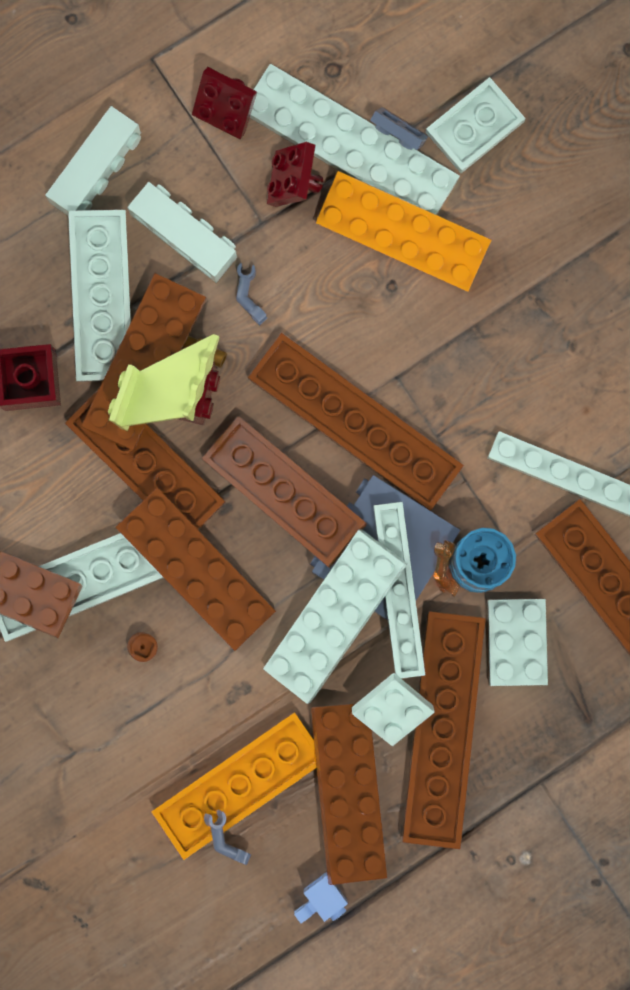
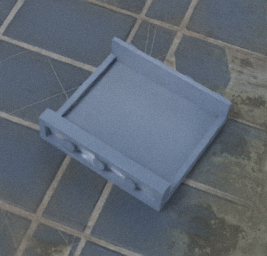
[310,475,460,620]

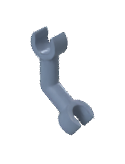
[236,263,267,326]
[204,809,251,865]

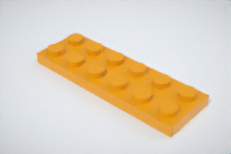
[316,171,492,292]
[151,712,317,860]

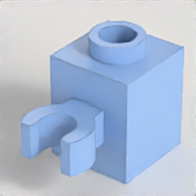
[294,872,348,923]

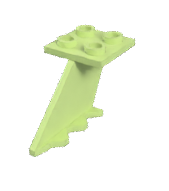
[108,334,220,431]

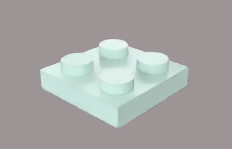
[352,673,435,746]

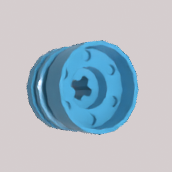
[449,528,516,593]

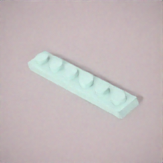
[487,431,630,517]
[373,502,425,678]

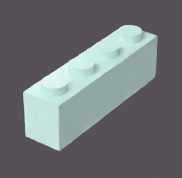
[45,106,141,215]
[127,182,237,283]

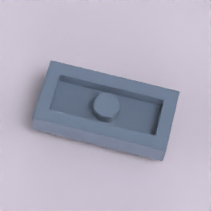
[370,107,429,150]

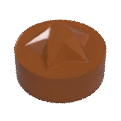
[127,632,158,662]

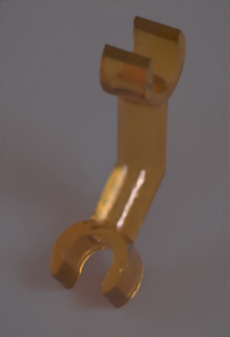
[434,540,460,597]

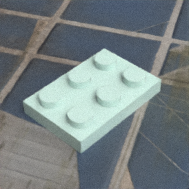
[425,77,526,173]
[487,599,548,686]

